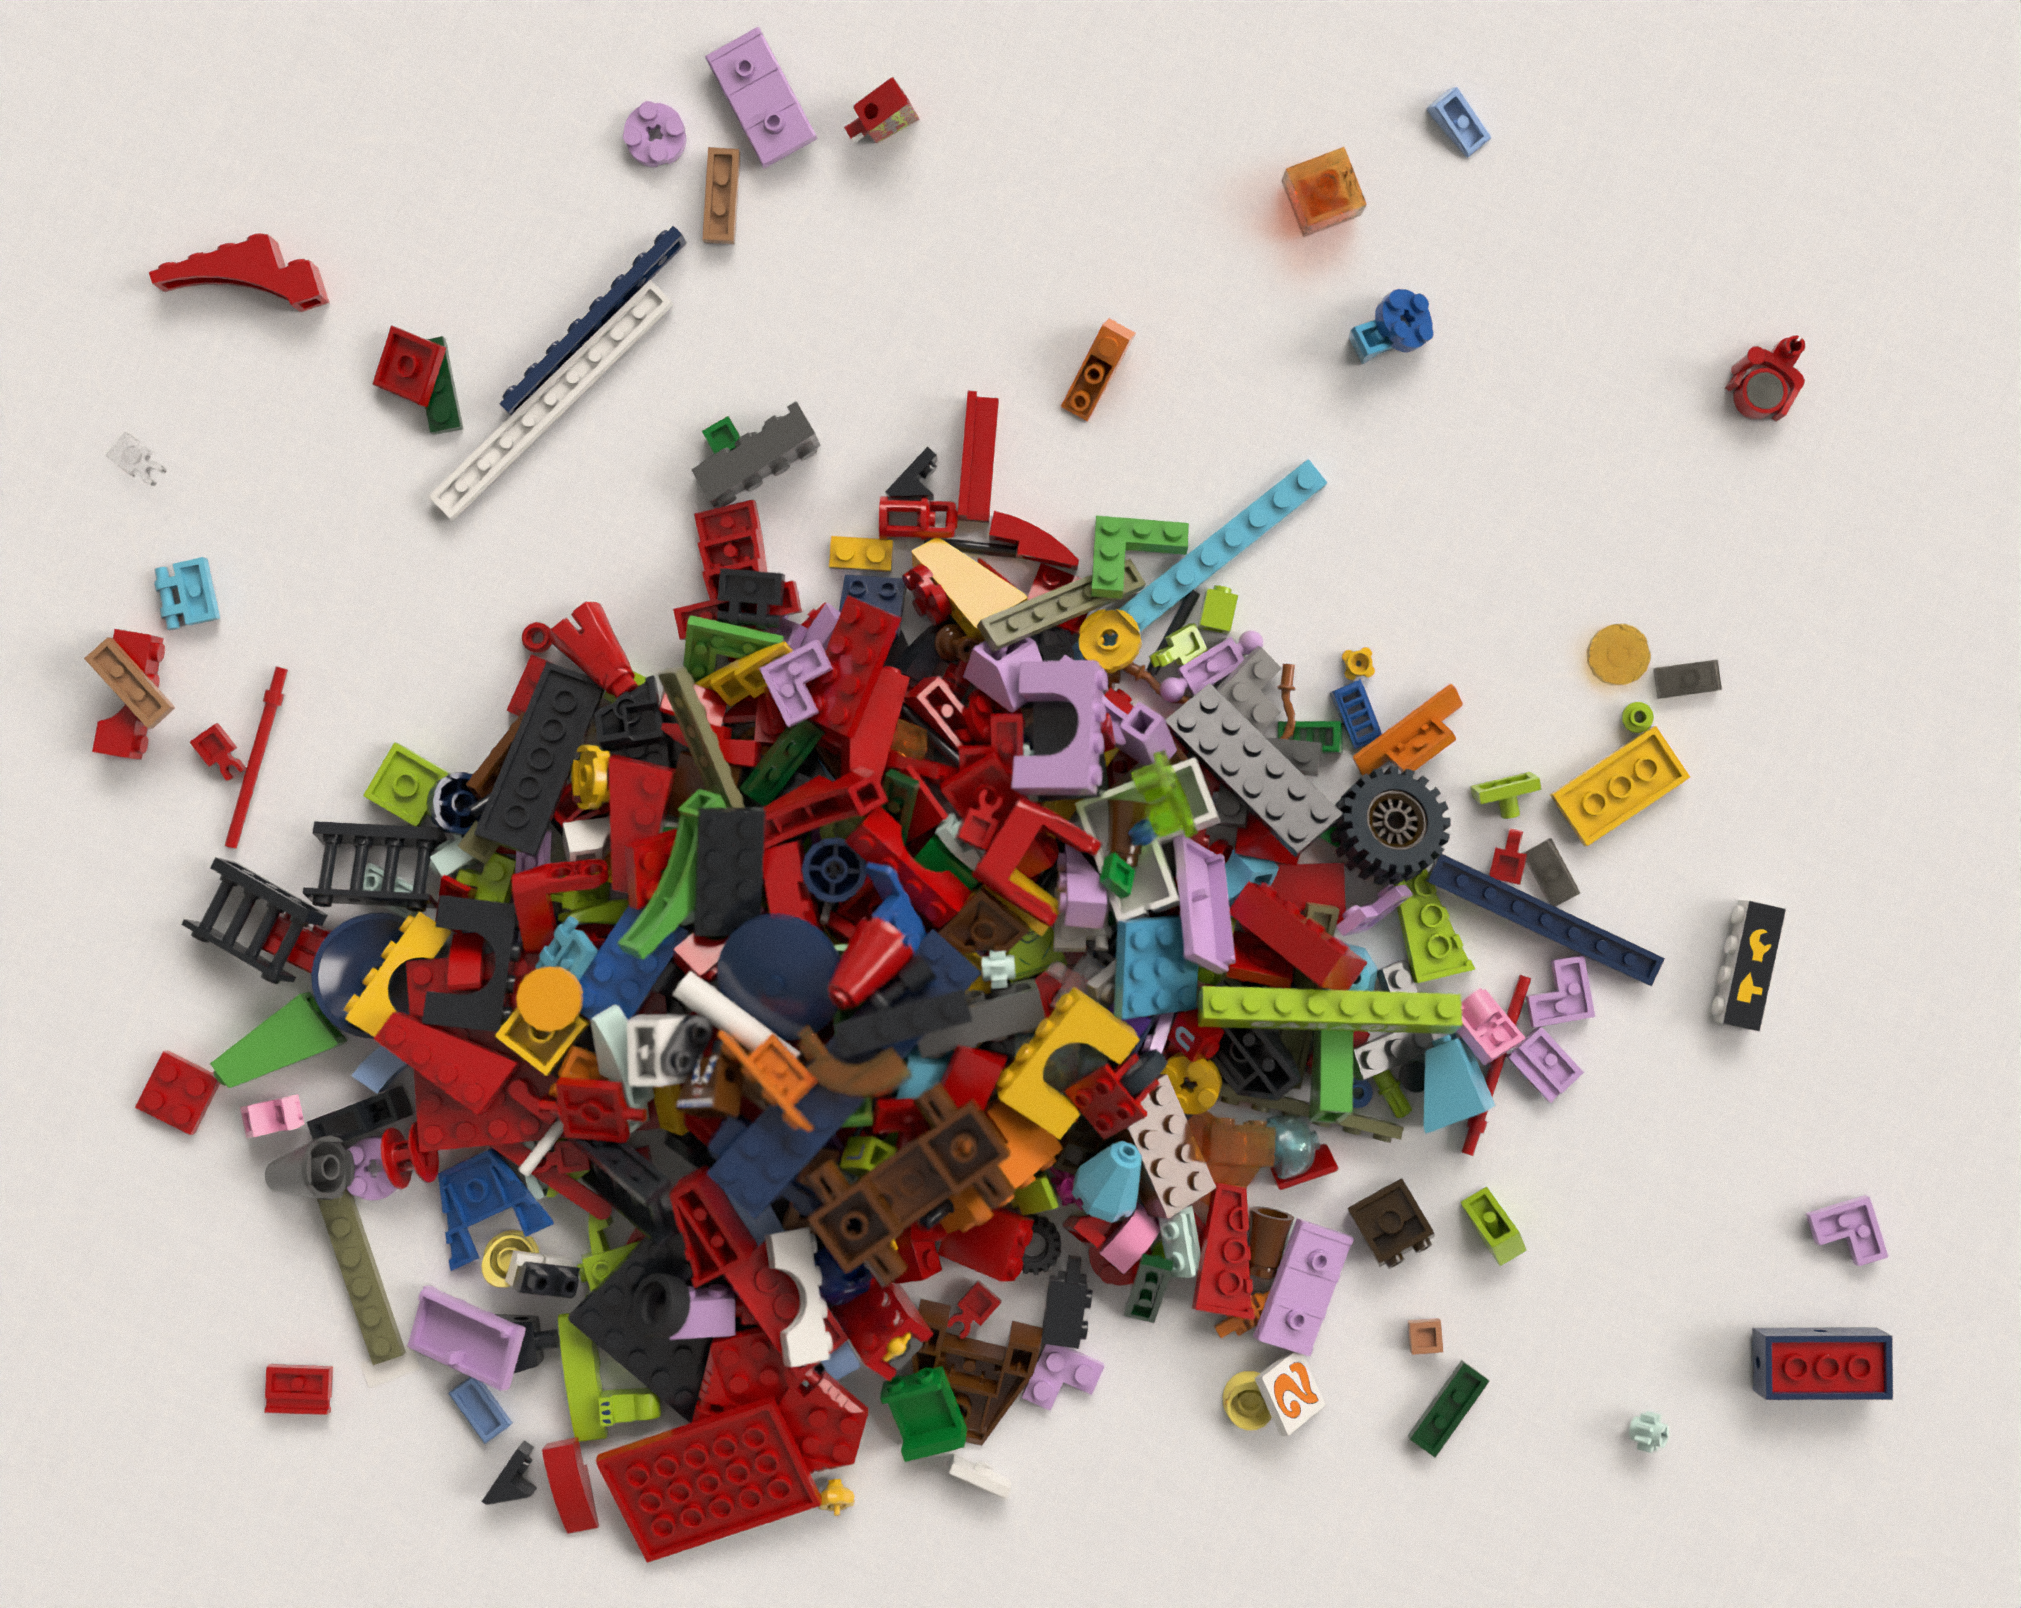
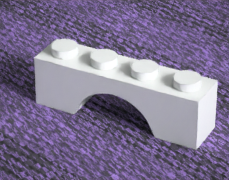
[563,809,680,862]
[765,1228,832,1367]

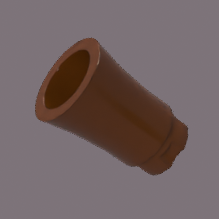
[1106,799,1152,867]
[1248,1206,1294,1279]

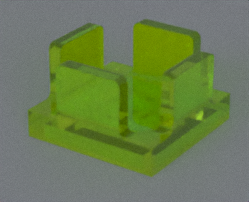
[1132,749,1198,838]

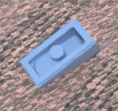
[1426,87,1492,158]

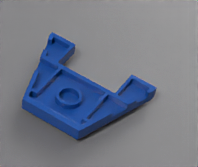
[438,1148,554,1271]

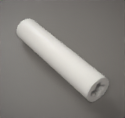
[673,972,801,1059]

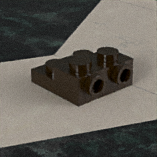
[1347,1178,1435,1269]

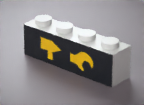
[1711,900,1786,1032]

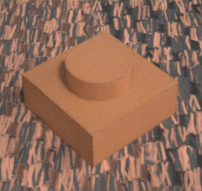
[1407,1318,1443,1355]

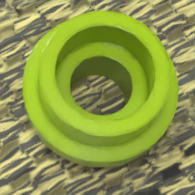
[1621,702,1654,733]

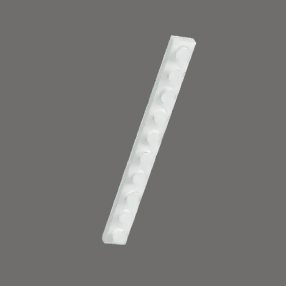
[428,280,674,520]

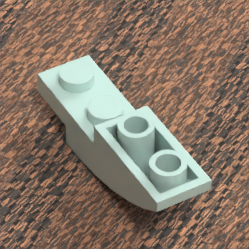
[591,1005,654,1133]

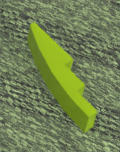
[558,1313,608,1442]

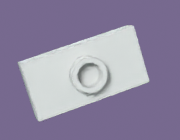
[949,1454,1011,1499]

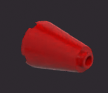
[828,916,914,1008]

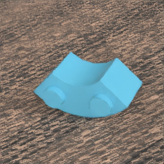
[1225,850,1279,917]

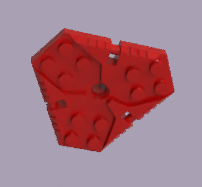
[692,1327,869,1474]

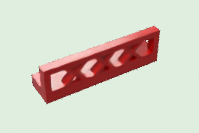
[958,390,999,523]

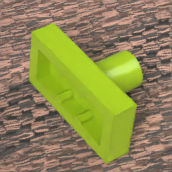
[1470,772,1542,819]

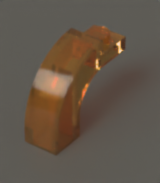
[797,1026,913,1099]

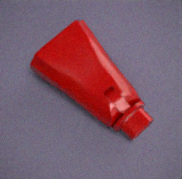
[550,601,638,699]

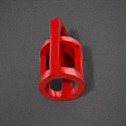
[879,496,958,541]

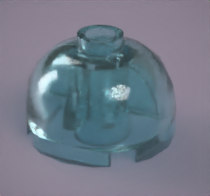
[1265,1115,1320,1179]

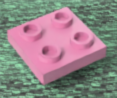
[1456,988,1525,1066]

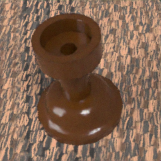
[934,624,980,663]

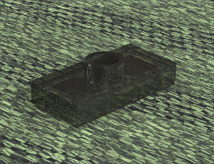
[1653,659,1722,699]
[1522,838,1581,907]

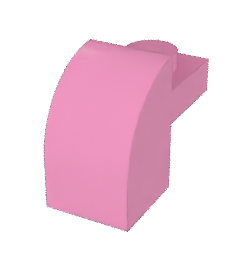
[240,1094,305,1138]
[1100,1202,1161,1274]

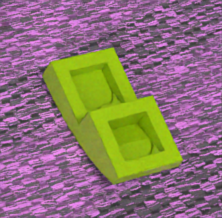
[589,1213,613,1255]

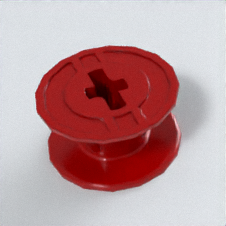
[381,1122,439,1190]

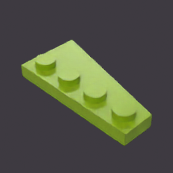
[1393,868,1476,983]

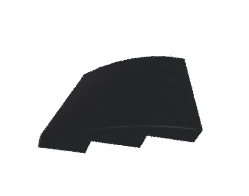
[594,675,671,784]

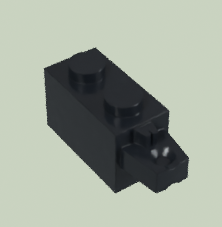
[1041,1255,1093,1349]

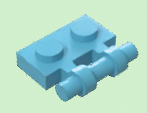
[154,557,220,630]
[536,916,598,981]

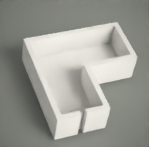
[1075,757,1221,921]

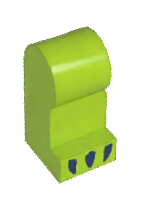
[598,1388,661,1427]

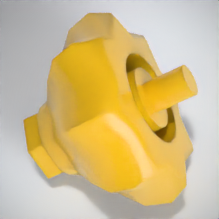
[819,1479,855,1516]

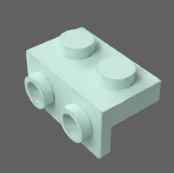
[1159,1205,1201,1278]

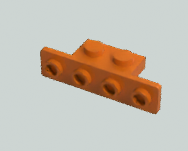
[1353,684,1463,776]
[717,1030,818,1132]

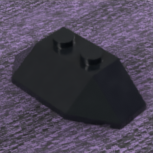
[1210,980,1302,1101]

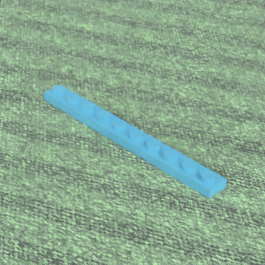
[1072,459,1328,661]

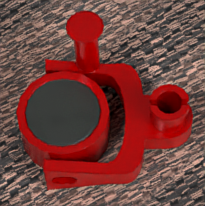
[1725,335,1806,422]

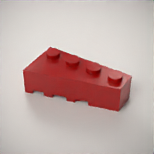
[608,754,676,893]
[1230,881,1368,991]
[373,1012,524,1116]

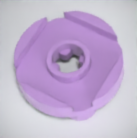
[623,101,687,167]
[347,1136,398,1200]

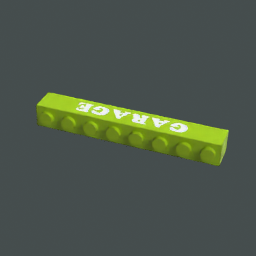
[1198,986,1462,1034]

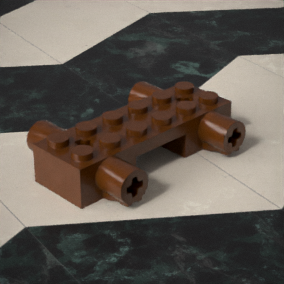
[805,1082,1016,1287]

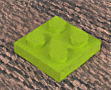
[363,742,451,827]

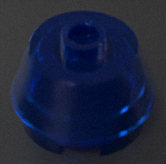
[814,1245,874,1305]

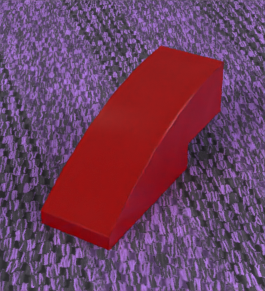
[989,511,1079,571]
[661,723,762,768]
[542,1437,599,1534]

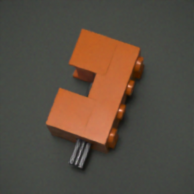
[918,1097,1063,1234]

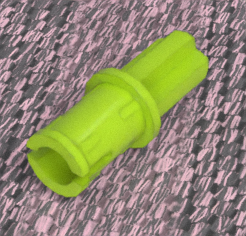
[1372,1069,1412,1119]

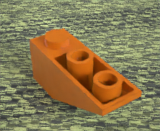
[1060,318,1136,421]

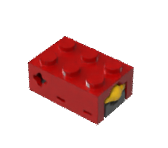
[831,1269,933,1381]

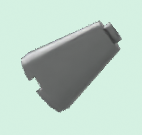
[265,1135,355,1200]

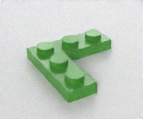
[1091,515,1189,599]
[683,615,784,683]

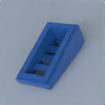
[1329,679,1382,750]

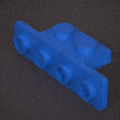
[865,863,927,952]

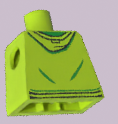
[1005,927,1067,982]

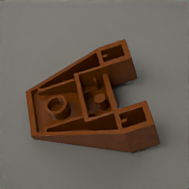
[912,1299,1043,1446]

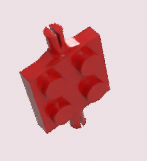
[538,1077,647,1143]

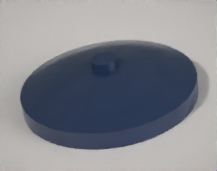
[311,913,440,1039]
[717,913,841,1041]

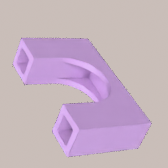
[1060,655,1177,772]
[1012,660,1108,795]

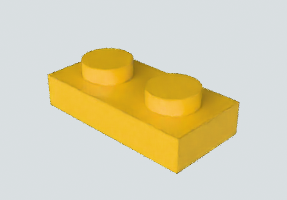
[829,536,894,572]

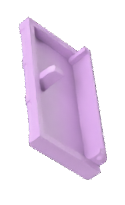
[705,27,818,169]
[1173,834,1235,974]
[1253,1218,1354,1356]
[407,1286,526,1391]

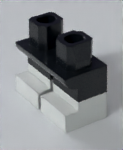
[505,1250,580,1299]

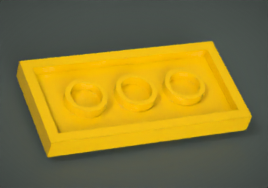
[1550,726,1691,846]

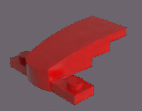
[673,499,802,640]

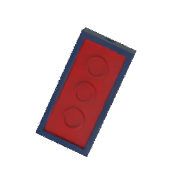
[1752,1327,1893,1400]

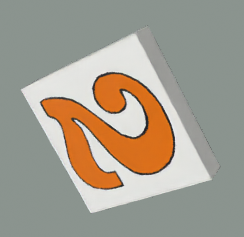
[1254,1351,1326,1436]

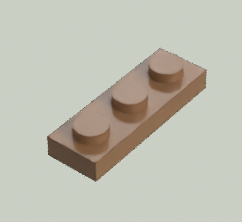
[702,147,741,245]
[84,637,176,729]

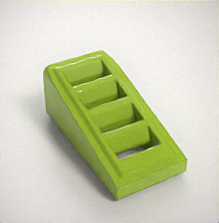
[558,899,629,924]

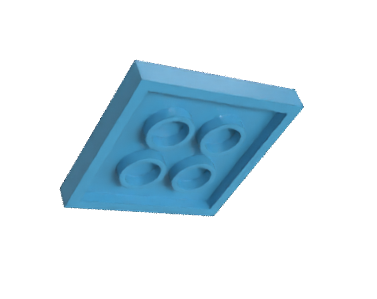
[1114,915,1198,1019]

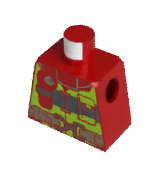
[844,77,920,143]

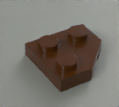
[938,886,1029,954]

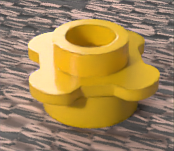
[1342,647,1375,680]

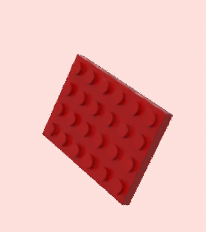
[595,1396,822,1563]

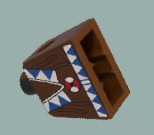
[675,1040,744,1119]

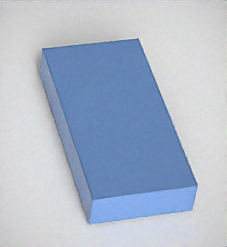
[448,1376,513,1444]

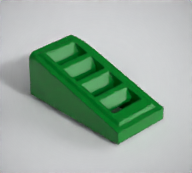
[1277,721,1343,754]

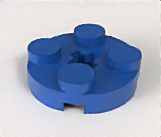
[1375,289,1434,352]

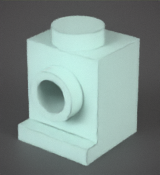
[429,834,481,879]

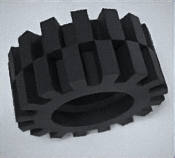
[1022,1214,1062,1275]

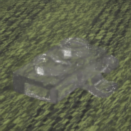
[1045,953,1107,1009]

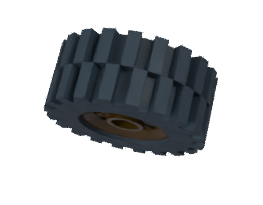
[1330,766,1451,885]

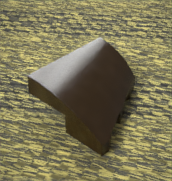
[1052,1109,1116,1175]

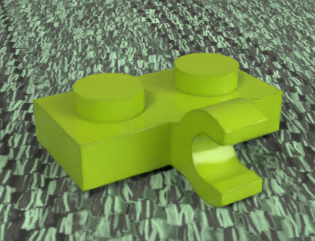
[456,852,516,903]

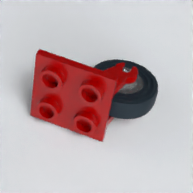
[1064,1049,1167,1140]

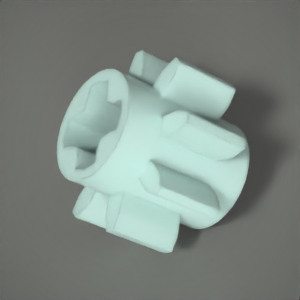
[982,950,1015,989]
[1629,1411,1669,1453]

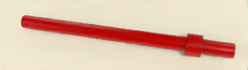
[224,666,288,849]
[1461,975,1531,1156]

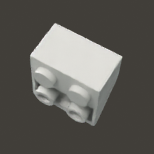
[627,1015,703,1086]

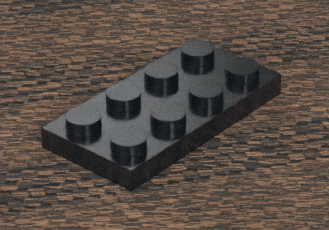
[693,808,765,936]

